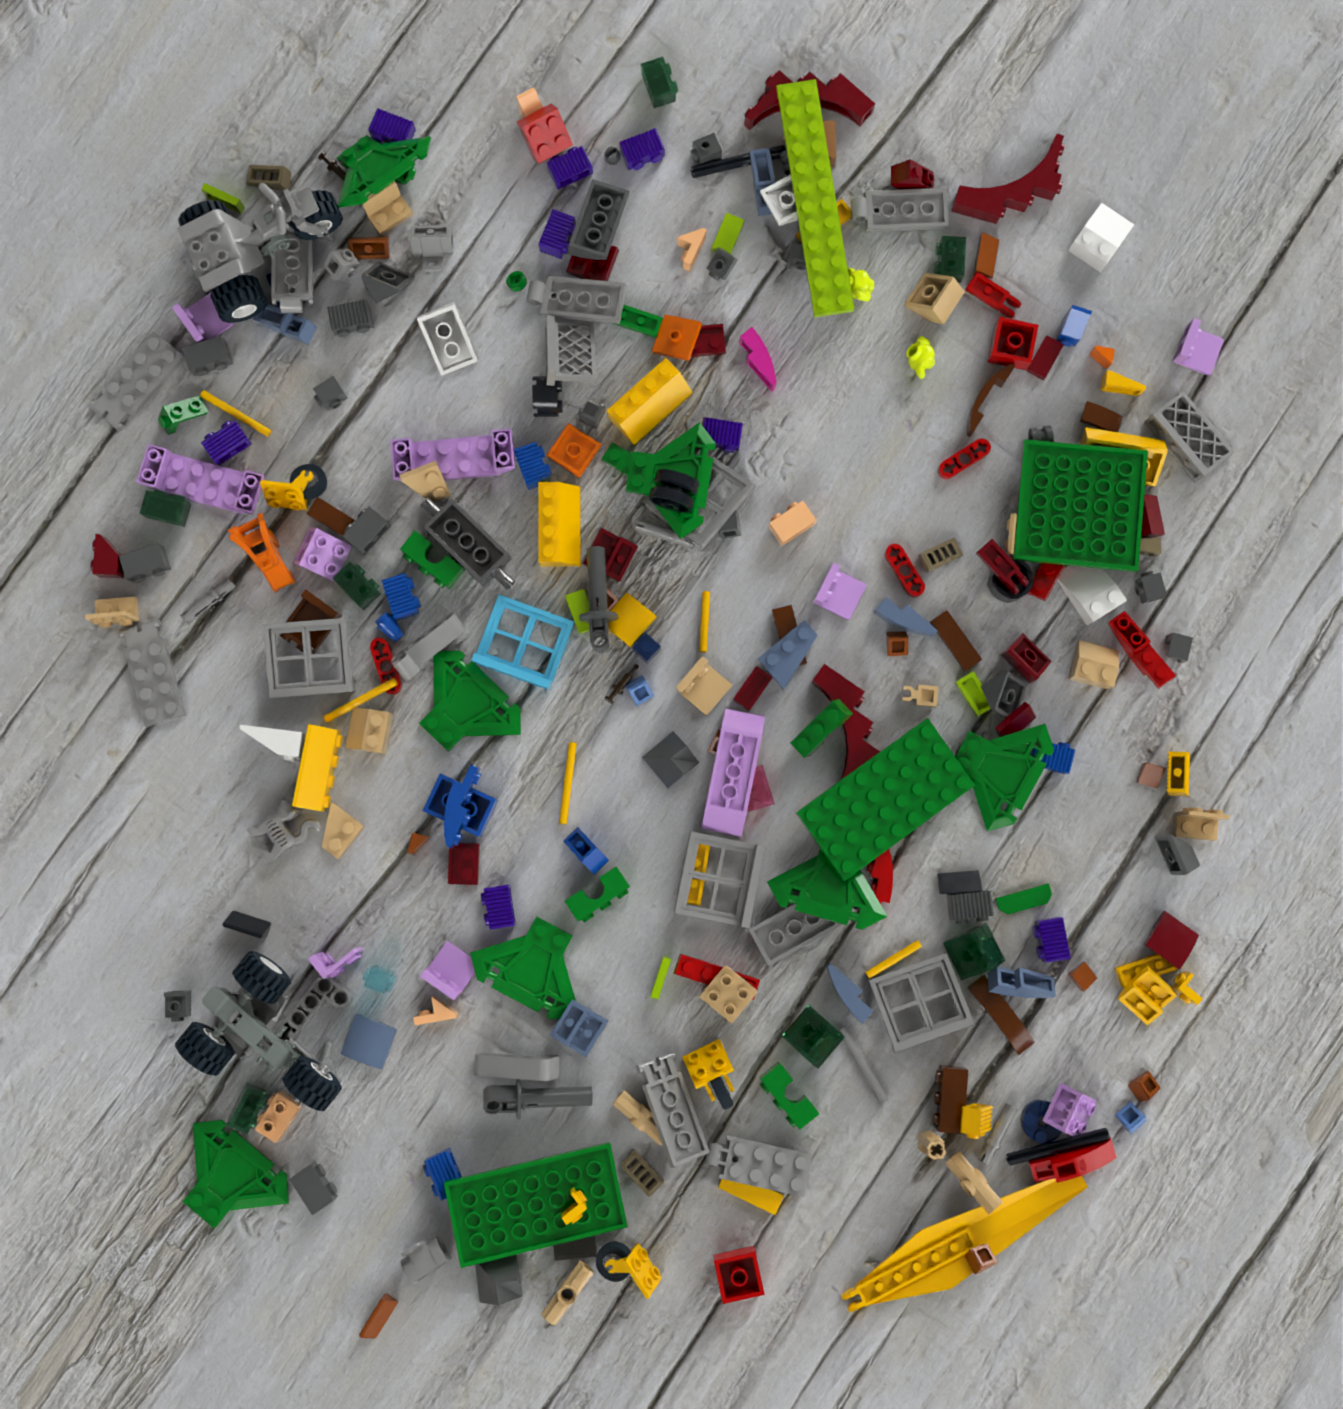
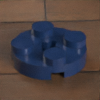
[1021,1100,1062,1143]

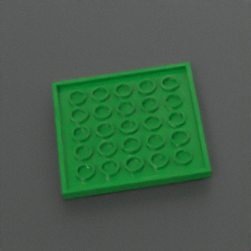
[1013,439,1148,572]

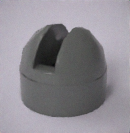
[604,147,620,165]

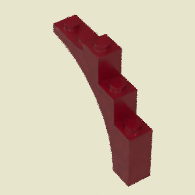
[744,70,876,130]
[951,134,1065,224]
[811,664,880,780]

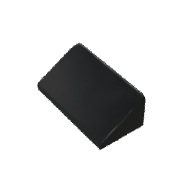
[937,870,983,894]
[222,911,271,938]

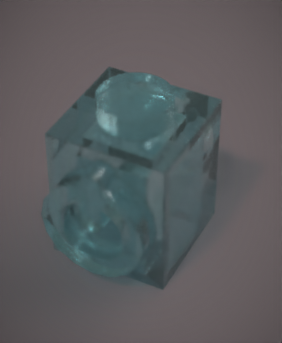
[363,965,397,993]

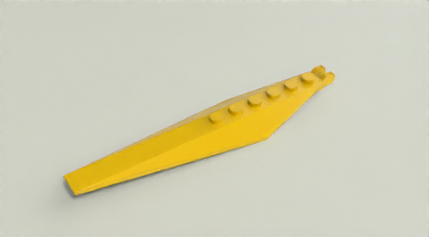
[841,1176,1088,1312]

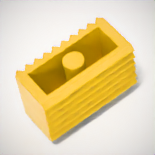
[1166,751,1190,797]
[960,1103,993,1139]

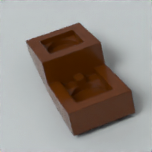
[1080,401,1123,432]
[307,497,355,536]

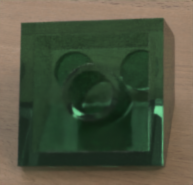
[943,923,1006,980]
[782,1004,845,1069]

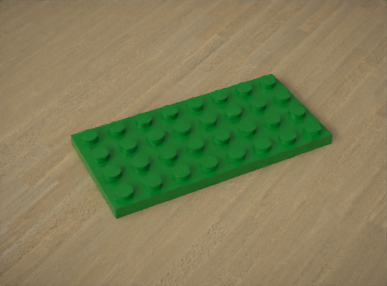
[795,718,975,881]
[444,1142,628,1268]

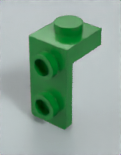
[158,396,208,435]

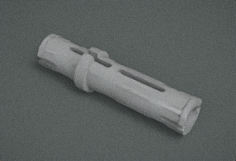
[635,519,694,549]
[180,577,237,625]
[977,1103,1018,1166]

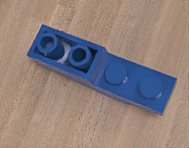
[444,765,482,848]

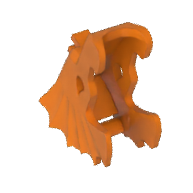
[227,513,296,593]

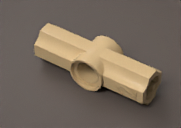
[613,1090,662,1146]
[917,1130,946,1160]
[945,1151,1003,1215]
[541,1260,594,1326]

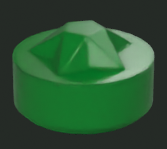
[506,271,527,292]

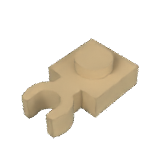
[901,684,938,708]

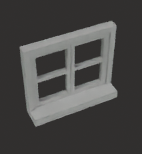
[645,449,755,549]
[263,618,355,698]
[674,831,765,928]
[868,953,974,1053]

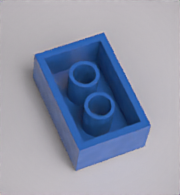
[422,773,499,837]

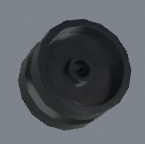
[648,469,700,513]

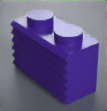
[368,108,416,143]
[619,128,665,170]
[547,146,593,190]
[538,209,576,259]
[702,417,743,453]
[201,420,252,466]
[481,884,516,930]
[1032,917,1071,963]

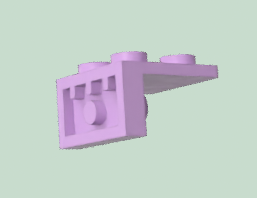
[172,293,234,343]
[1173,318,1224,376]
[292,527,351,582]
[813,563,867,620]
[420,941,475,1000]
[308,947,364,979]
[1043,1083,1097,1136]

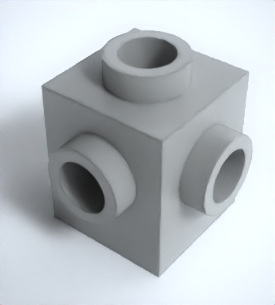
[323,248,360,280]

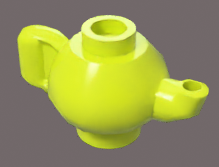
[848,267,874,302]
[906,336,935,379]

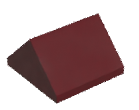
[1141,494,1165,538]
[1001,633,1052,684]

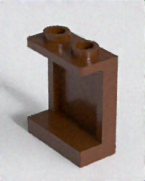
[279,589,342,654]

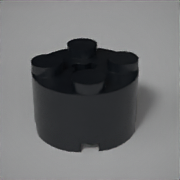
[532,376,563,417]
[987,559,1033,603]

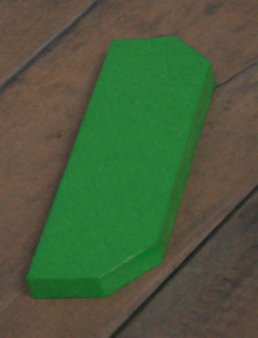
[995,883,1052,914]

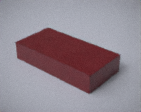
[1026,335,1064,381]
[733,666,773,711]
[995,702,1036,737]

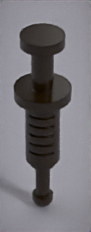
[318,151,346,181]
[604,664,639,704]

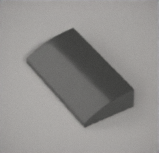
[568,179,630,260]

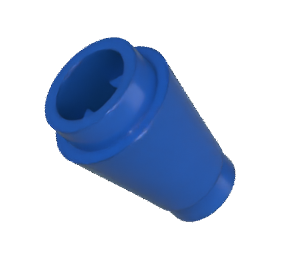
[375,612,404,642]

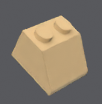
[904,273,965,324]
[1068,640,1119,690]
[345,708,393,755]

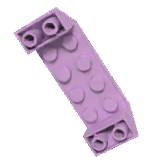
[390,429,515,481]
[136,444,265,514]
[701,709,765,837]

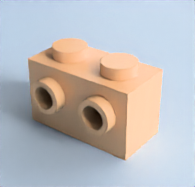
[768,501,817,546]
[255,1090,301,1143]

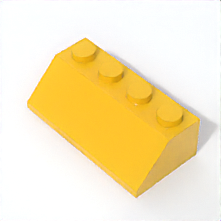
[606,358,693,446]
[1080,427,1168,487]
[538,482,581,567]
[292,724,343,812]

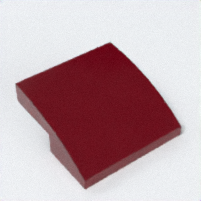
[566,246,619,281]
[582,528,638,582]
[1143,911,1199,970]

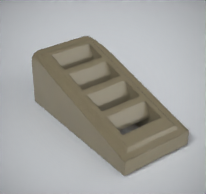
[246,165,291,190]
[1140,537,1162,557]
[918,538,963,573]
[620,1149,664,1197]

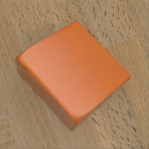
[1089,345,1115,369]

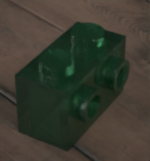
[641,56,678,108]
[934,236,966,283]
[139,489,191,527]
[332,562,381,610]
[227,1082,268,1134]

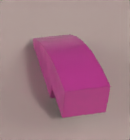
[739,327,776,392]

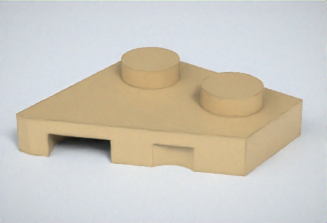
[399,461,451,503]
[322,802,365,859]

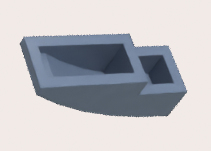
[749,148,775,216]
[253,304,317,345]
[873,597,938,637]
[826,962,873,1024]
[987,966,1056,998]

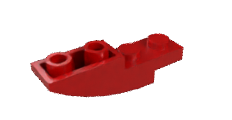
[1108,611,1176,689]
[866,849,893,904]
[673,953,760,1000]
[1029,1137,1117,1183]

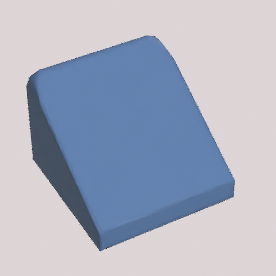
[625,676,654,706]
[1115,1101,1147,1134]

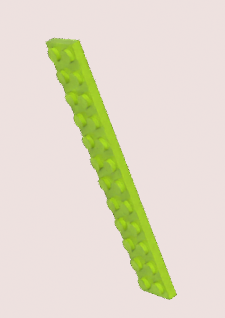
[776,79,854,318]

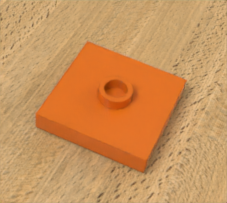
[652,314,702,361]
[546,423,602,478]

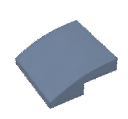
[550,999,609,1057]
[341,1014,397,1069]

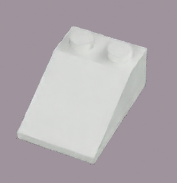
[760,175,798,226]
[1068,203,1134,273]
[417,302,478,376]
[1057,566,1127,625]
[239,725,306,763]

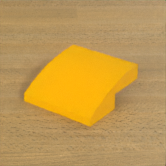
[609,592,657,648]
[1118,966,1178,1026]

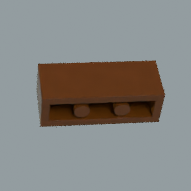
[933,1065,968,1134]

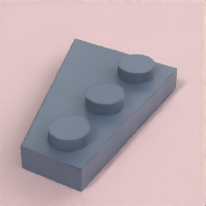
[758,620,818,690]

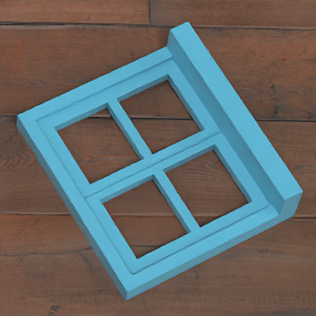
[471,594,575,691]

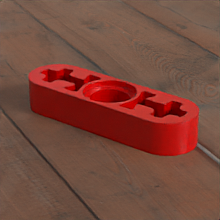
[938,438,991,480]
[885,544,925,598]
[370,638,402,695]

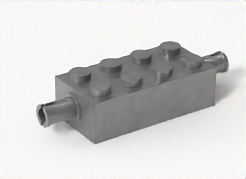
[421,497,516,590]

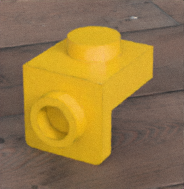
[1172,971,1203,1005]
[561,1187,587,1225]

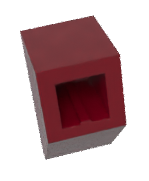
[891,159,934,190]
[91,534,124,579]

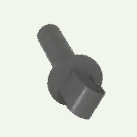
[579,546,618,653]
[483,1079,593,1119]

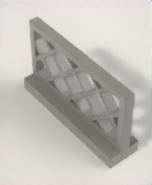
[545,315,596,386]
[1144,391,1234,483]

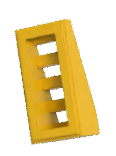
[1100,370,1146,396]

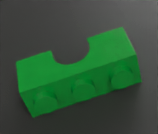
[400,531,465,589]
[790,699,853,758]
[564,866,630,923]
[759,1061,819,1130]

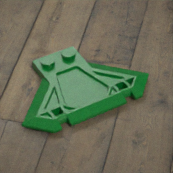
[336,135,431,208]
[626,422,716,540]
[419,651,521,752]
[956,723,1054,832]
[767,849,887,930]
[470,916,576,1020]
[182,1119,289,1228]

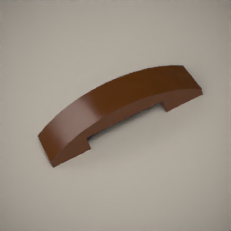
[967,364,1015,437]
[967,975,1035,1055]

